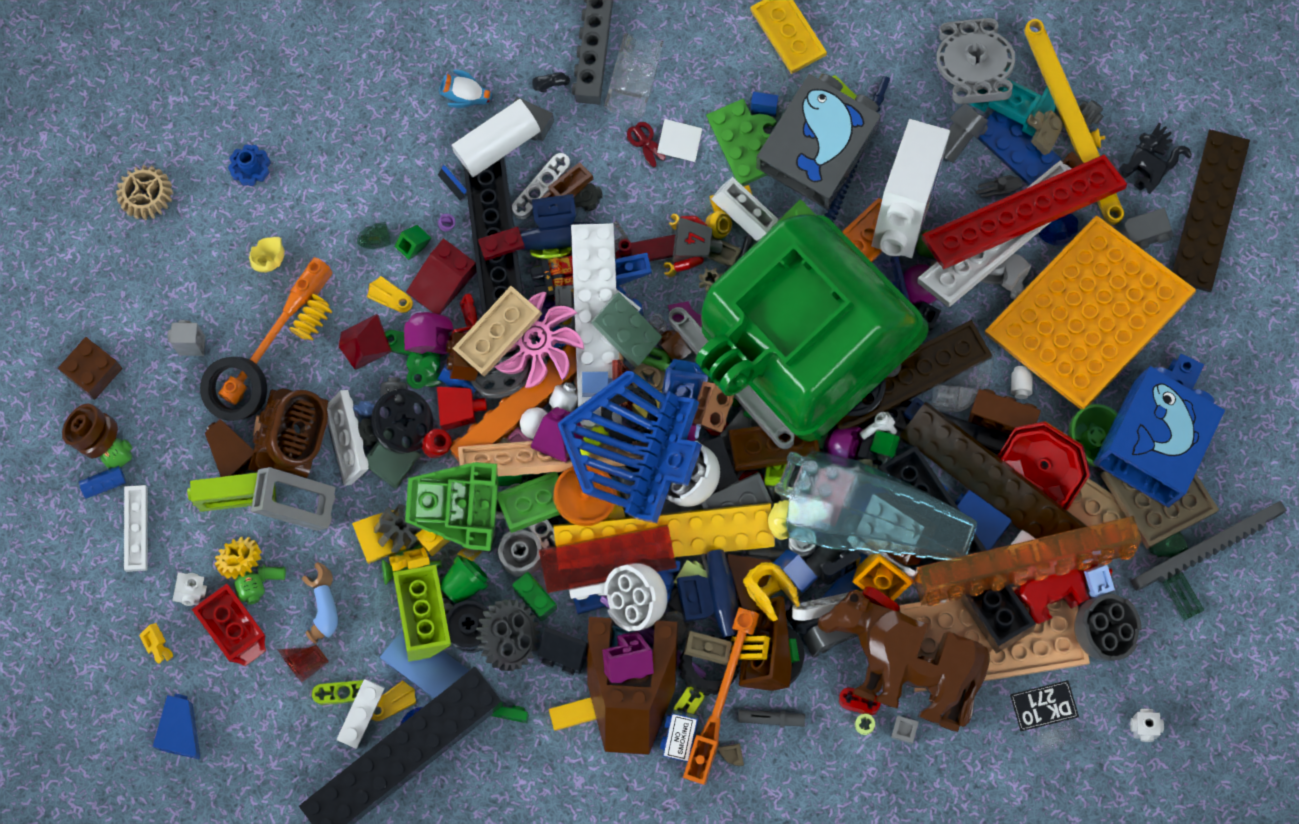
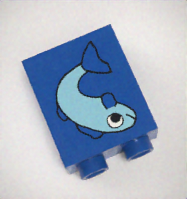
[1093,366,1225,508]

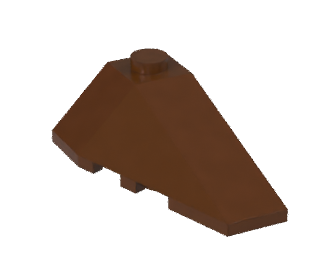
[739,596,792,691]

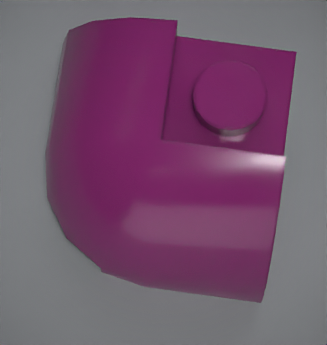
[404,312,453,355]

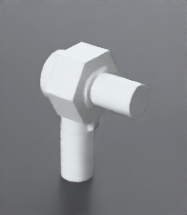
[860,412,897,440]

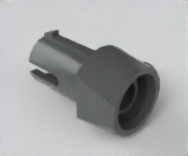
[943,103,988,163]

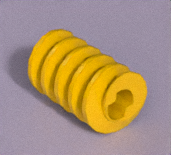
[289,294,332,341]

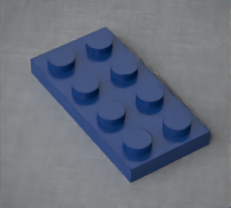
[978,111,1062,186]

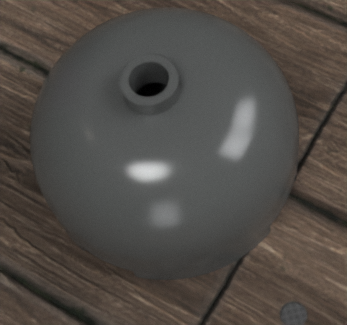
[1074,593,1142,661]

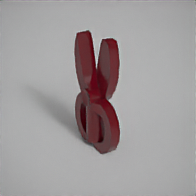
[627,122,666,168]

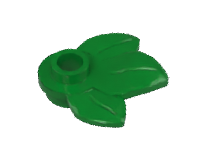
[406,352,442,389]

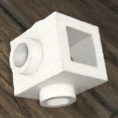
[172,572,207,606]
[1130,709,1164,742]

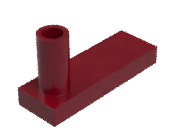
[614,234,675,262]

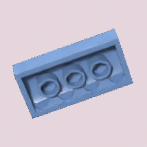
[380,631,470,699]

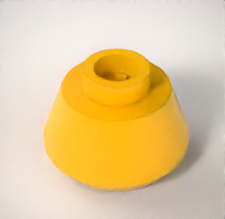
[705,210,732,239]

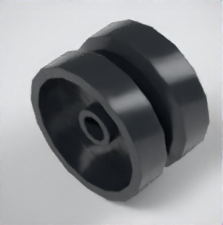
[446,600,488,653]

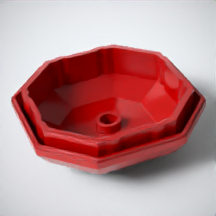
[997,421,1091,510]

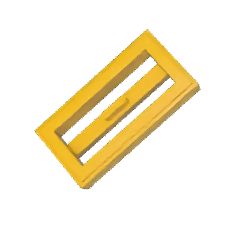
[729,636,770,660]

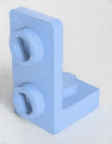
[1084,564,1115,597]

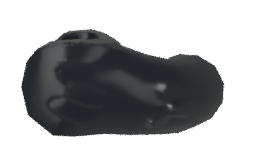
[532,72,570,92]

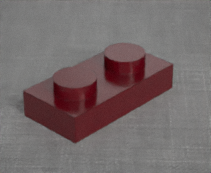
[478,227,525,261]

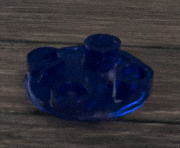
[1038,213,1078,246]

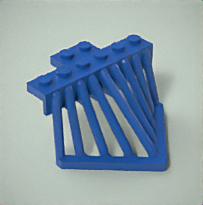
[558,371,702,523]

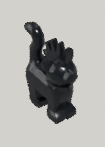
[1118,123,1192,194]

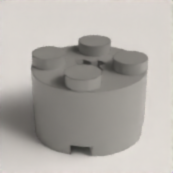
[498,529,543,577]

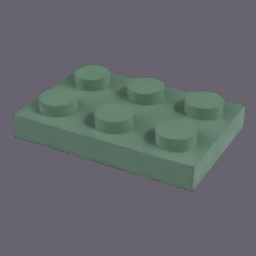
[591,292,662,367]

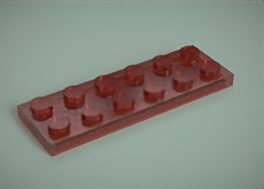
[539,524,677,593]

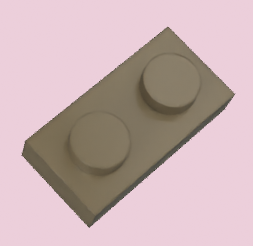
[684,631,732,665]

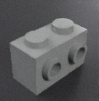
[168,320,206,356]

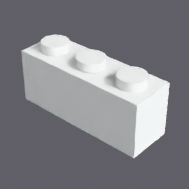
[711,177,779,241]

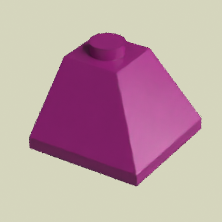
[531,407,584,463]

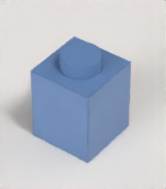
[582,372,612,397]

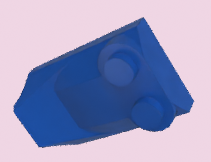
[659,359,708,439]

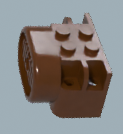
[248,388,328,478]

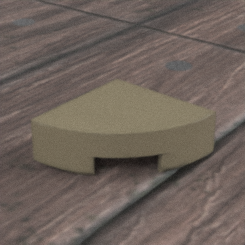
[718,743,744,766]

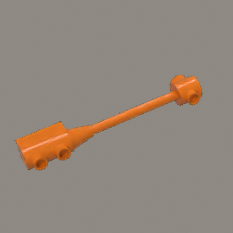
[218,257,333,405]
[683,608,760,785]

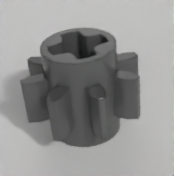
[1079,100,1104,125]

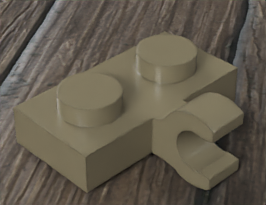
[1027,110,1064,155]

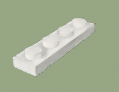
[124,485,148,572]

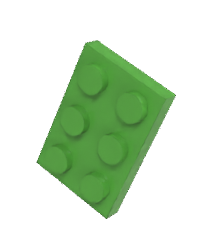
[497,472,560,533]

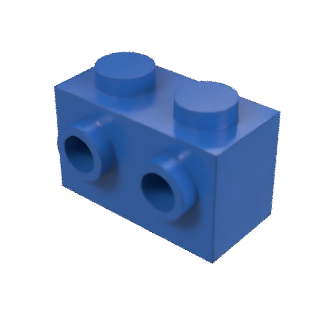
[1168,354,1205,390]

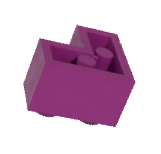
[602,631,654,683]

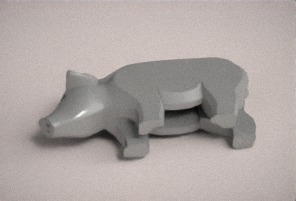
[930,254,1031,299]

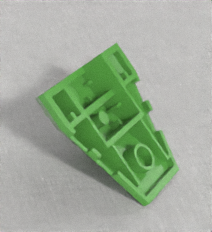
[405,462,498,551]

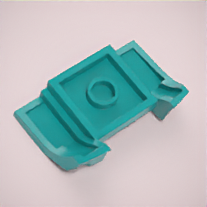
[970,67,1057,137]

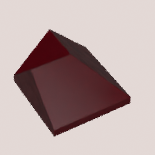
[338,314,392,370]

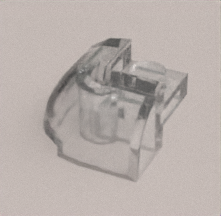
[931,385,978,412]

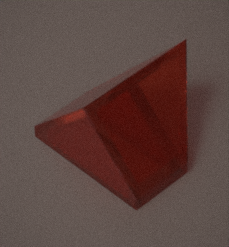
[277,645,329,682]

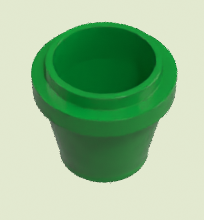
[440,555,489,604]

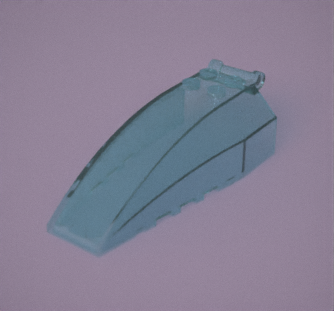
[774,451,978,562]

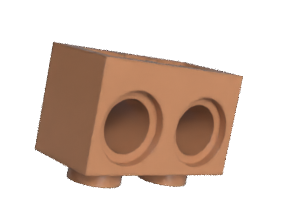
[693,382,734,432]

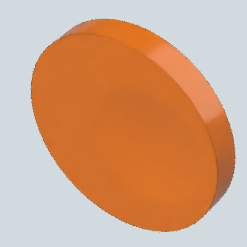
[553,465,617,526]

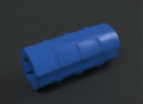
[79,466,126,499]

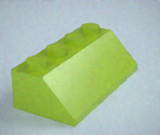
[393,565,451,662]

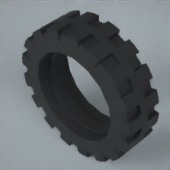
[601,385,658,444]
[679,635,740,696]

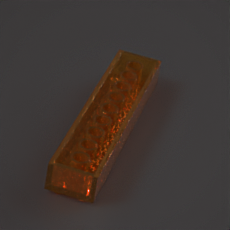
[914,516,1142,606]

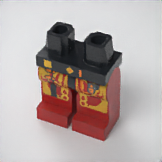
[530,256,574,302]

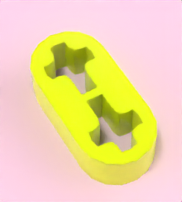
[673,686,705,714]

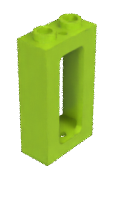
[187,473,277,512]

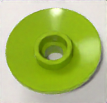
[530,247,572,260]

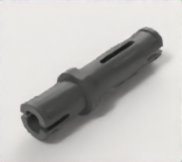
[738,709,805,728]

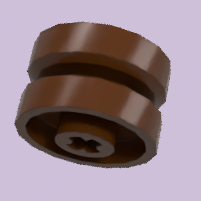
[62,403,118,459]

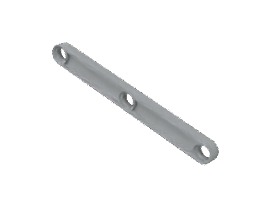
[669,307,795,449]

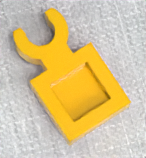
[389,547,430,571]

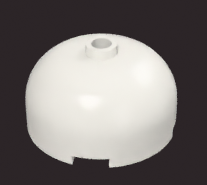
[666,441,720,507]
[604,563,667,631]

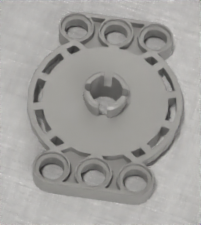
[936,18,1015,104]

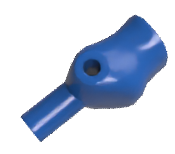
[437,363,475,394]

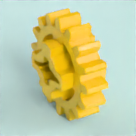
[214,537,262,579]

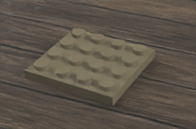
[1100,471,1219,549]

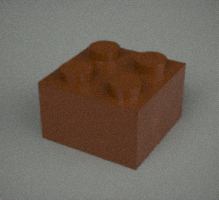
[58,337,123,400]

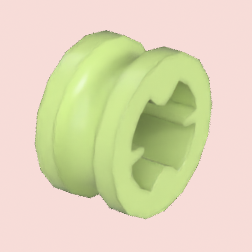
[855,714,875,735]

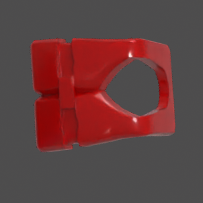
[449,293,477,340]

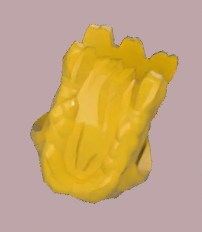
[743,562,800,621]

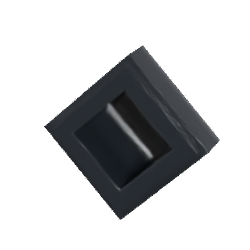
[918,301,941,331]

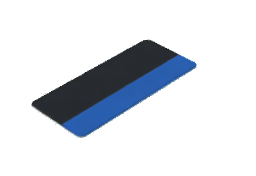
[438,165,466,201]

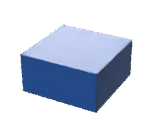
[751,92,779,117]

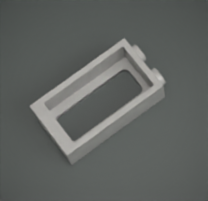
[251,467,335,531]

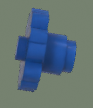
[228,144,271,186]

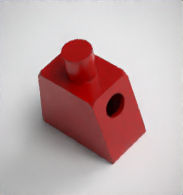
[437,387,487,431]

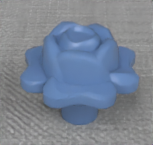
[353,401,374,422]

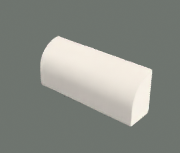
[452,99,541,177]

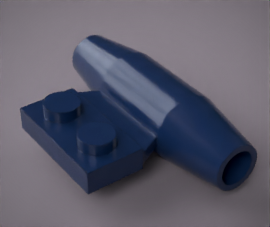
[520,194,598,251]
[676,550,739,639]

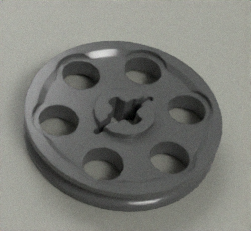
[471,348,532,398]

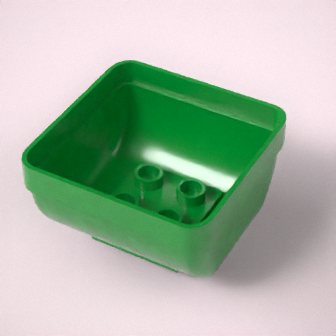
[695,215,928,442]

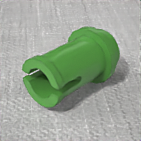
[258,565,286,582]

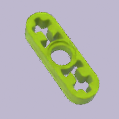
[312,680,364,705]

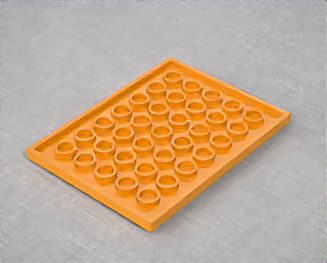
[985,215,1196,410]

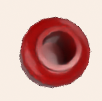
[422,429,452,459]

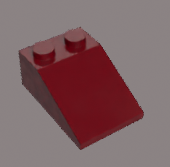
[406,238,477,314]

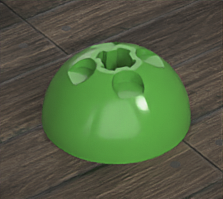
[1068,404,1118,467]

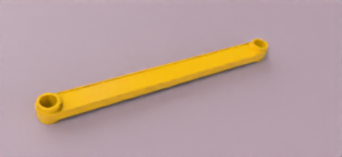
[1024,19,1124,225]

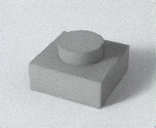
[891,715,919,744]

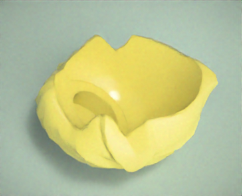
[249,237,285,273]
[768,500,799,540]

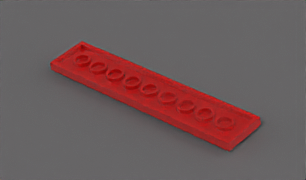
[922,154,1127,270]

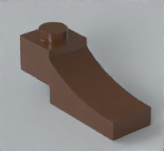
[541,162,594,198]

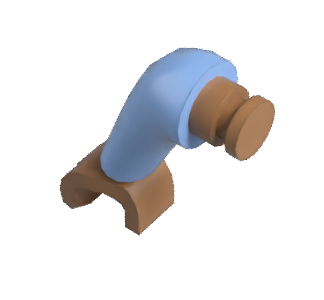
[302,562,338,644]

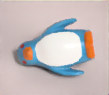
[438,69,492,109]

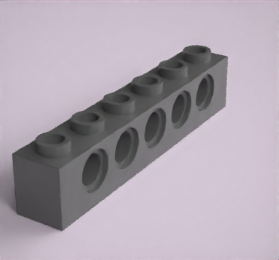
[572,0,613,105]

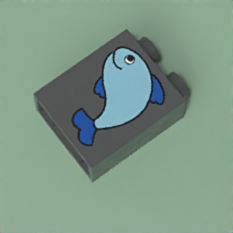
[756,74,881,210]

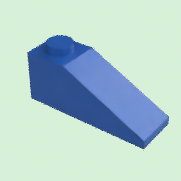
[615,253,652,286]

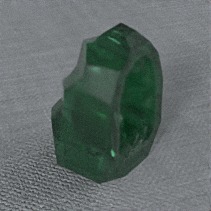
[357,222,391,250]
[1148,531,1188,558]

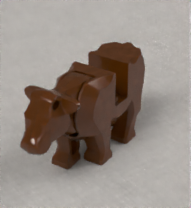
[818,590,990,732]

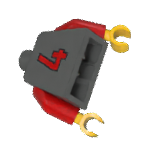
[663,213,722,277]

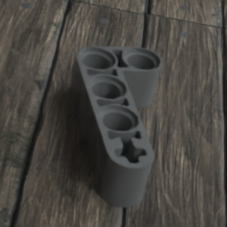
[803,625,858,657]

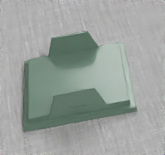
[366,429,421,489]

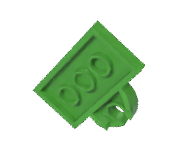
[706,98,777,186]

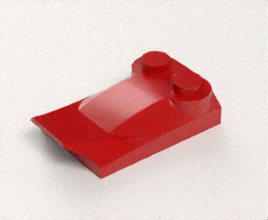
[191,584,266,666]

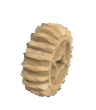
[116,165,173,220]

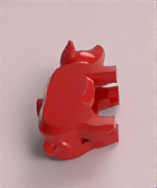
[1014,557,1112,624]

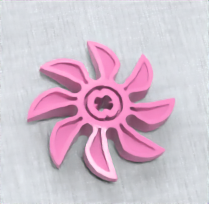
[494,292,584,388]

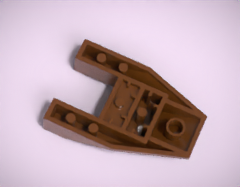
[587,617,679,755]

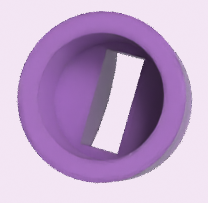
[438,214,455,232]

